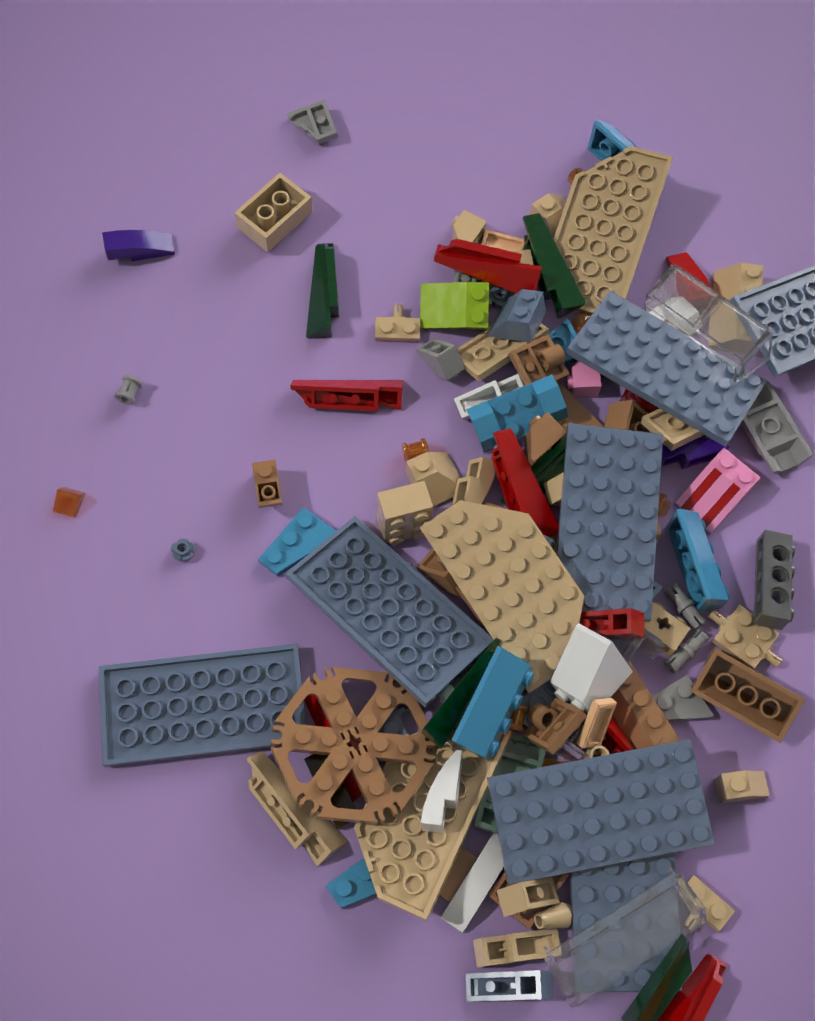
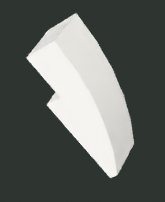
[454,374,524,419]
[420,750,463,833]

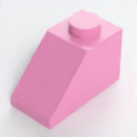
[566,361,602,397]

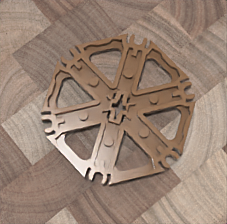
[271,667,436,825]

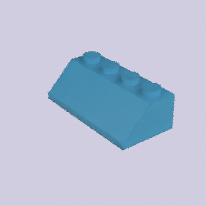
[587,120,668,189]
[666,509,729,613]
[452,646,534,761]

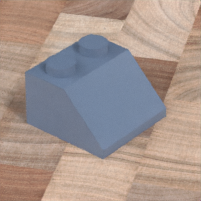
[489,289,546,343]

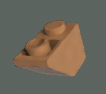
[252,460,282,508]

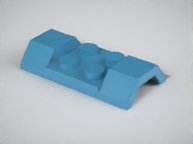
[466,375,568,452]

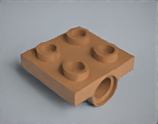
[508,334,570,385]
[523,697,587,755]

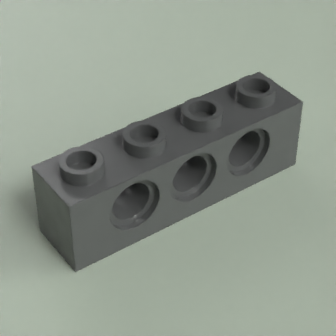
[754,530,795,630]

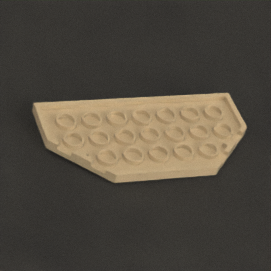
[554,146,673,315]
[419,500,584,693]
[354,729,512,922]

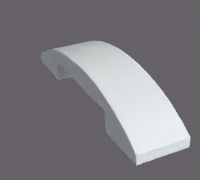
[441,833,504,933]

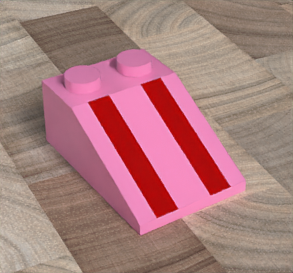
[674,448,761,534]

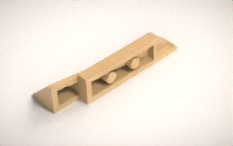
[247,752,347,867]

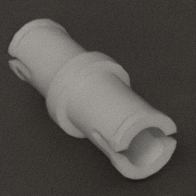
[665,583,707,631]
[664,629,709,674]

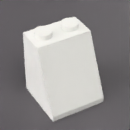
[550,623,633,713]

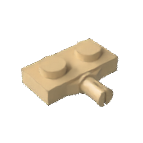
[375,304,420,342]
[677,875,735,932]

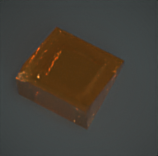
[53,487,85,518]

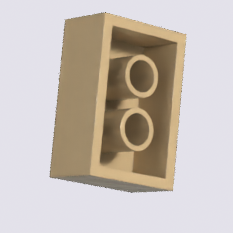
[234,173,313,253]
[377,481,433,545]

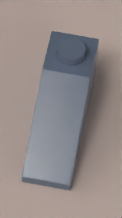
[465,970,554,1002]

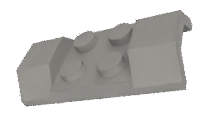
[741,379,814,475]

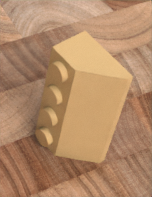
[708,262,763,355]

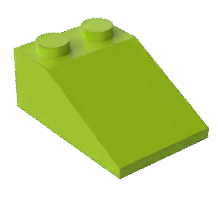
[420,282,489,330]

